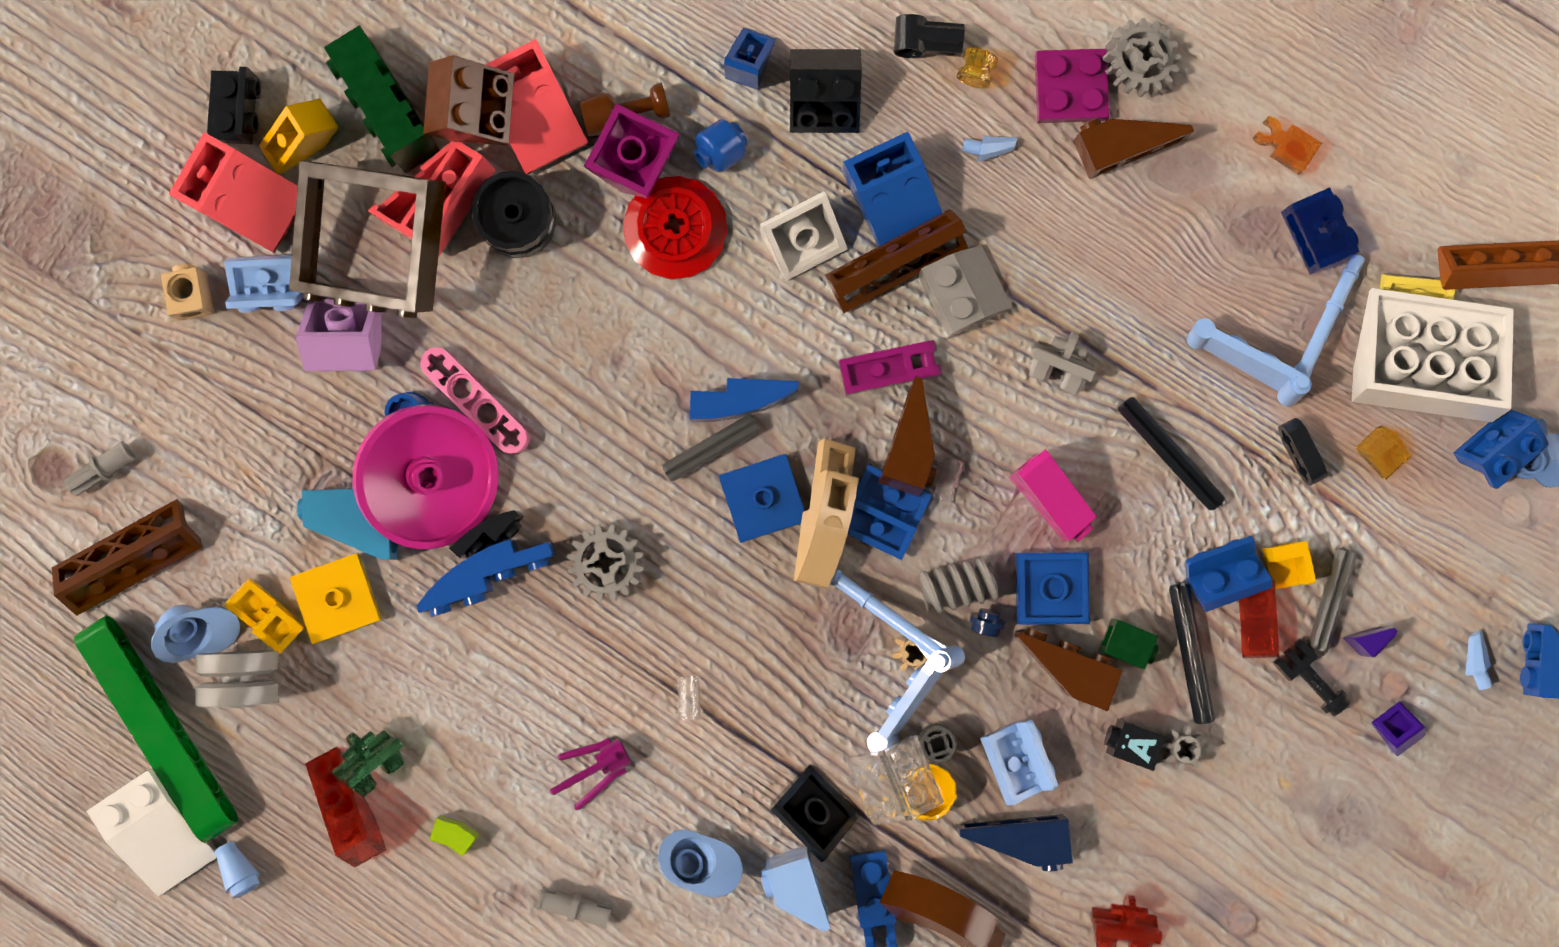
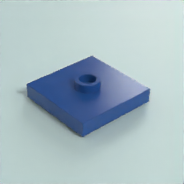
[718,454,804,543]
[1015,552,1090,625]

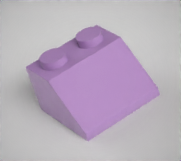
[296,297,382,372]

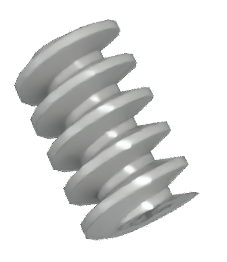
[919,558,998,614]

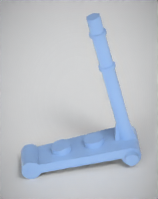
[1186,254,1365,407]
[830,569,965,754]

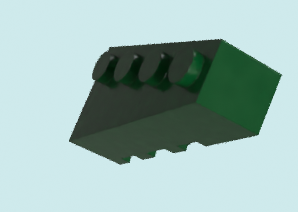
[324,25,440,173]

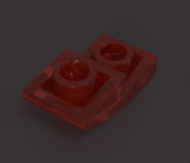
[1238,580,1279,658]

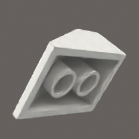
[86,769,217,897]

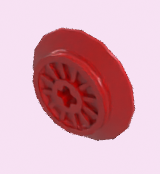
[623,176,728,280]

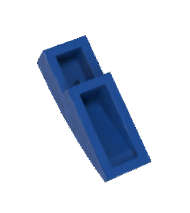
[689,378,799,422]

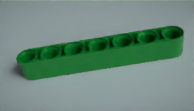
[74,615,238,843]

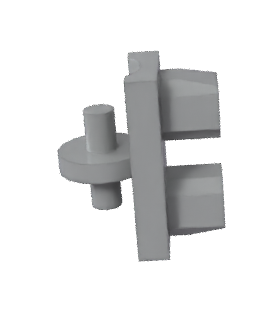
[1029,331,1096,395]

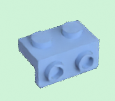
[224,255,303,313]
[980,720,1058,806]

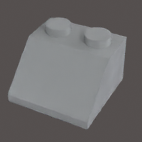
[918,245,1012,339]

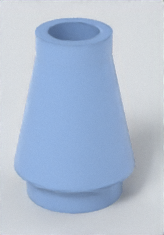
[214,841,260,899]

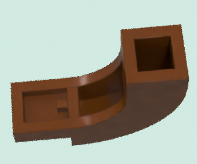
[879,870,1006,947]

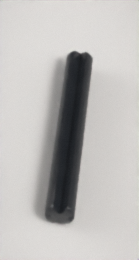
[1118,397,1225,511]
[1169,583,1215,724]

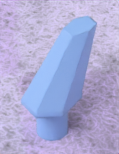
[962,136,1018,162]
[1465,630,1493,690]

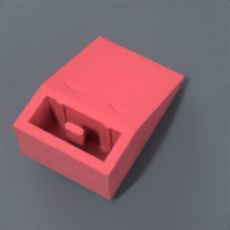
[485,39,589,175]
[169,132,298,253]

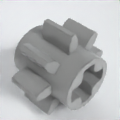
[1162,725,1207,771]

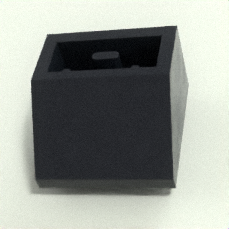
[790,49,862,133]

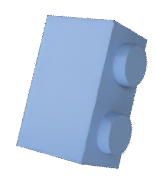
[761,846,830,932]

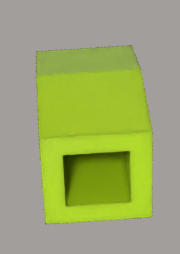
[430,815,480,857]

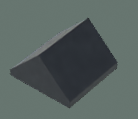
[770,765,860,863]

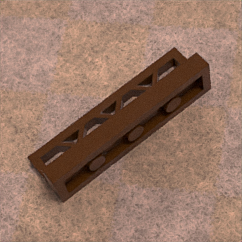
[825,209,968,313]
[51,499,202,616]

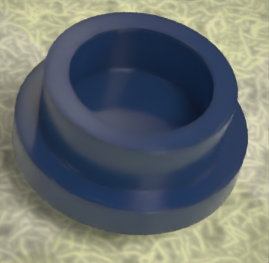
[970,608,1006,637]

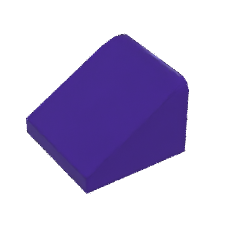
[1343,627,1398,658]
[1371,701,1425,756]

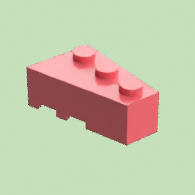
[368,141,496,258]

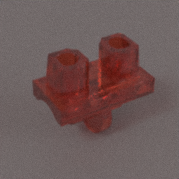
[1090,895,1162,947]

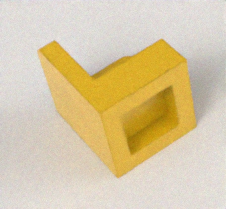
[1262,541,1316,589]

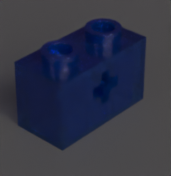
[1281,187,1360,275]

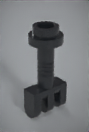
[1273,638,1350,717]

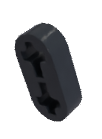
[1278,418,1328,486]

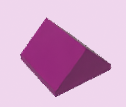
[584,104,680,198]

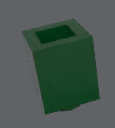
[1098,619,1159,670]

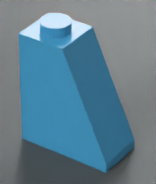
[297,489,398,560]

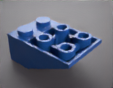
[842,131,942,247]

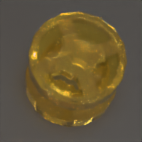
[956,47,999,89]

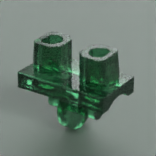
[332,730,404,797]

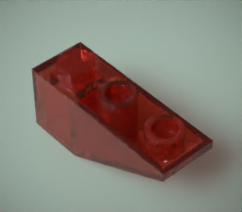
[305,746,387,867]

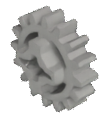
[1103,18,1181,97]
[567,524,645,601]

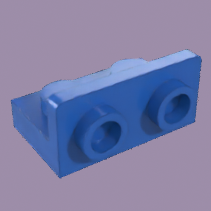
[1453,409,1549,489]
[1185,536,1272,612]

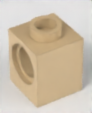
[160,264,215,321]

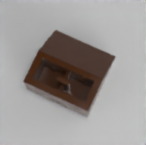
[423,55,514,145]

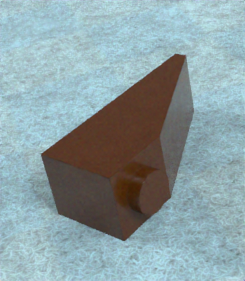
[1073,119,1194,179]
[878,376,937,497]

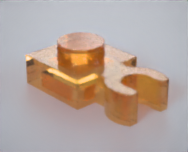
[1253,116,1322,175]

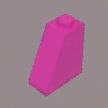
[1008,449,1097,542]

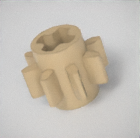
[891,632,928,671]

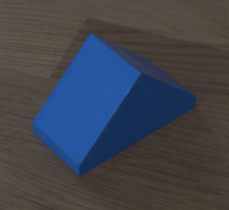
[724,27,776,90]

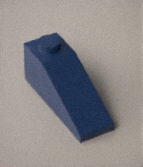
[956,814,1073,871]

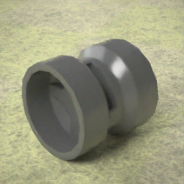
[917,723,956,763]

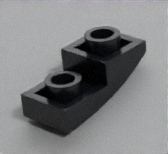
[449,510,524,559]

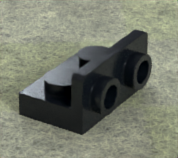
[207,66,261,145]

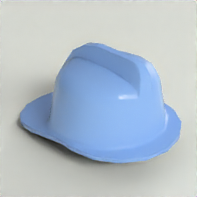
[151,605,240,663]
[658,829,743,898]

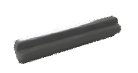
[662,414,760,481]
[1308,548,1357,652]

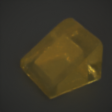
[1356,426,1411,480]

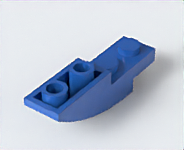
[416,539,557,617]

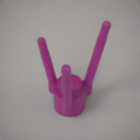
[550,737,632,810]

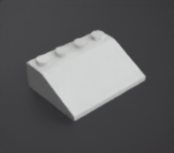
[1351,288,1514,422]

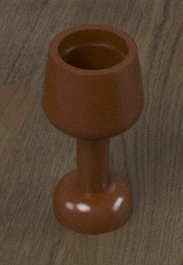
[579,82,670,137]

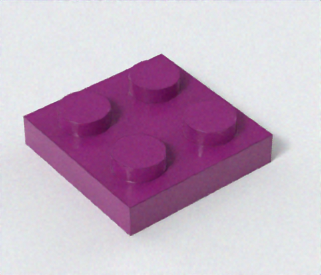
[1034,48,1109,123]

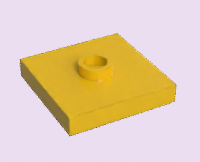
[289,553,382,644]

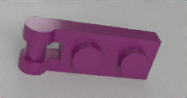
[838,340,942,396]

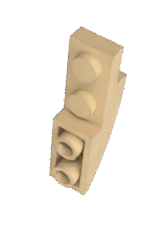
[794,439,859,589]

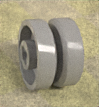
[195,650,279,709]

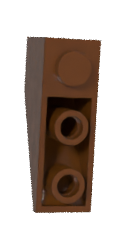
[1014,627,1123,711]

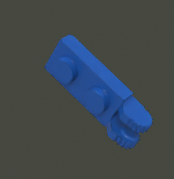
[849,849,897,947]

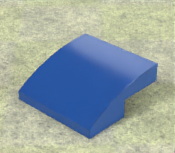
[847,463,933,560]

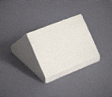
[760,191,848,281]

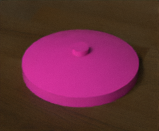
[352,405,499,549]

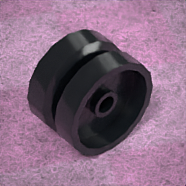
[471,171,557,258]

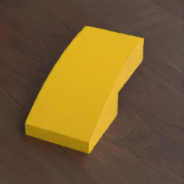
[224,577,304,654]

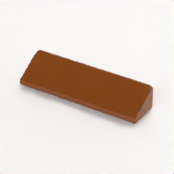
[1437,240,1559,290]

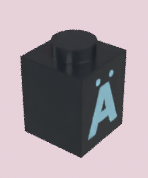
[1104,719,1166,771]

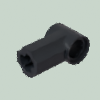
[893,14,965,58]

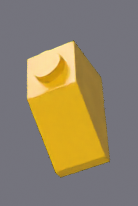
[259,98,339,174]

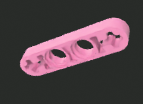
[420,347,529,455]

